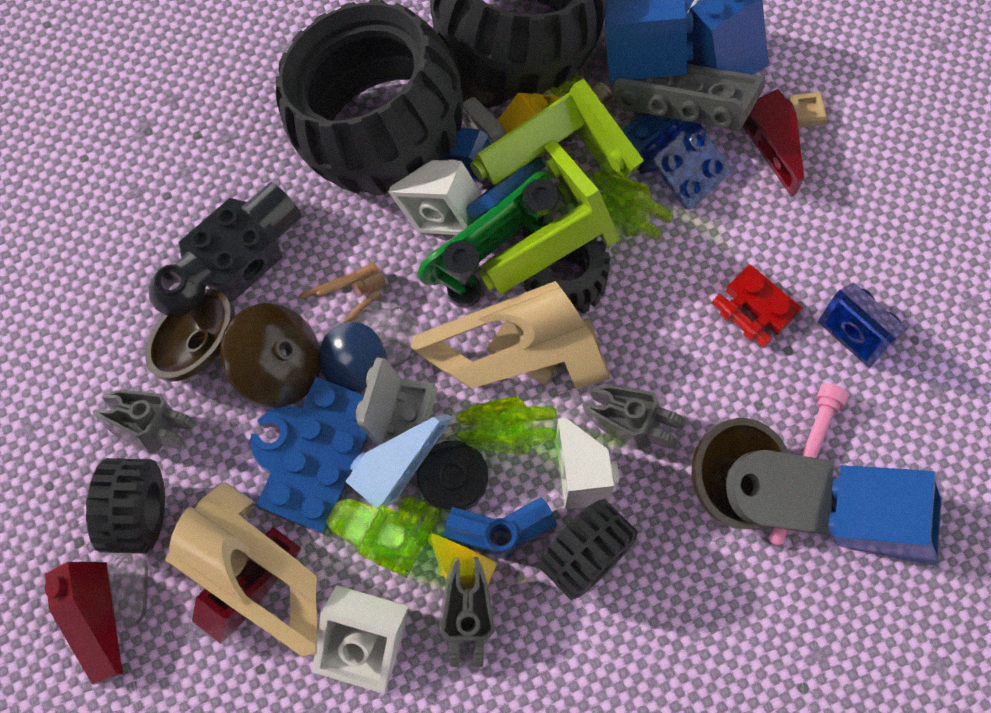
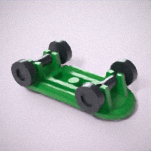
[417,171,558,308]

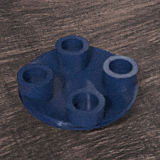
[319,322,388,392]

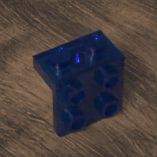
[637,120,731,209]

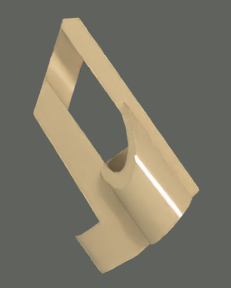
[411,281,610,390]
[165,482,318,658]

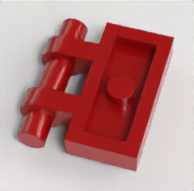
[711,264,802,348]

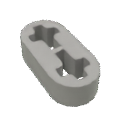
[462,97,506,143]

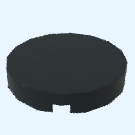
[417,440,489,513]

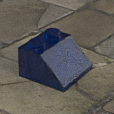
[817,282,908,369]

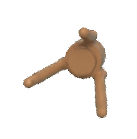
[300,262,386,323]

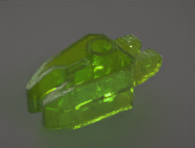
[591,172,674,240]
[455,396,557,455]
[326,499,421,562]

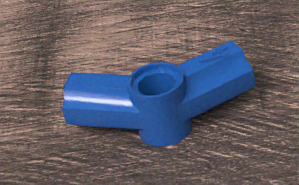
[443,497,557,558]

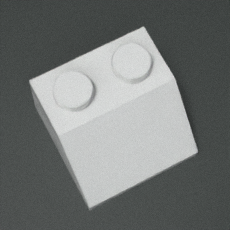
[388,160,484,235]
[555,417,619,509]
[312,585,409,694]

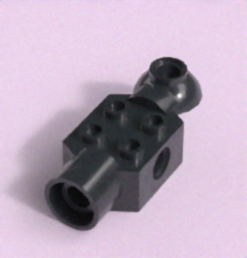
[148,182,302,316]

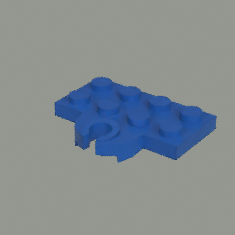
[250,377,368,535]

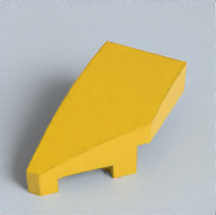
[428,533,497,587]

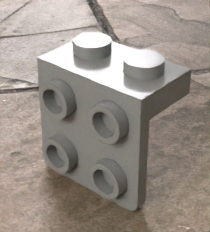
[356,357,438,446]

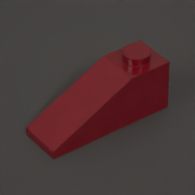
[742,89,804,197]
[192,527,301,644]
[45,562,123,685]

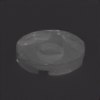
[352,302,418,368]

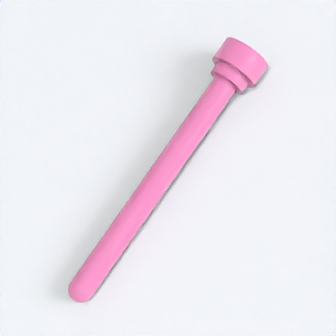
[770,383,849,545]

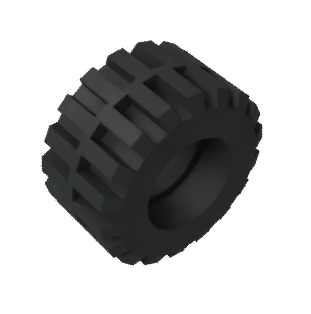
[524,237,610,314]
[86,458,165,554]
[538,499,638,600]

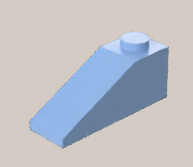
[346,414,453,510]

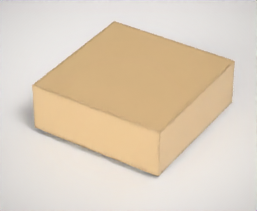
[788,92,828,128]

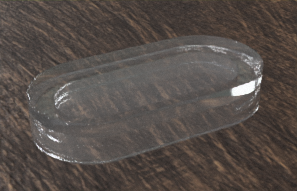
[108,553,148,629]

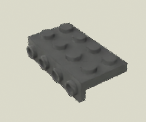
[614,64,765,131]

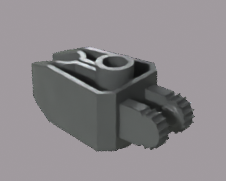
[582,385,686,450]
[93,389,195,454]
[439,557,495,667]

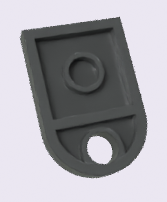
[726,450,834,534]

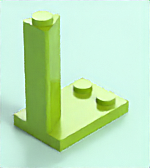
[470,78,644,188]
[479,140,620,295]

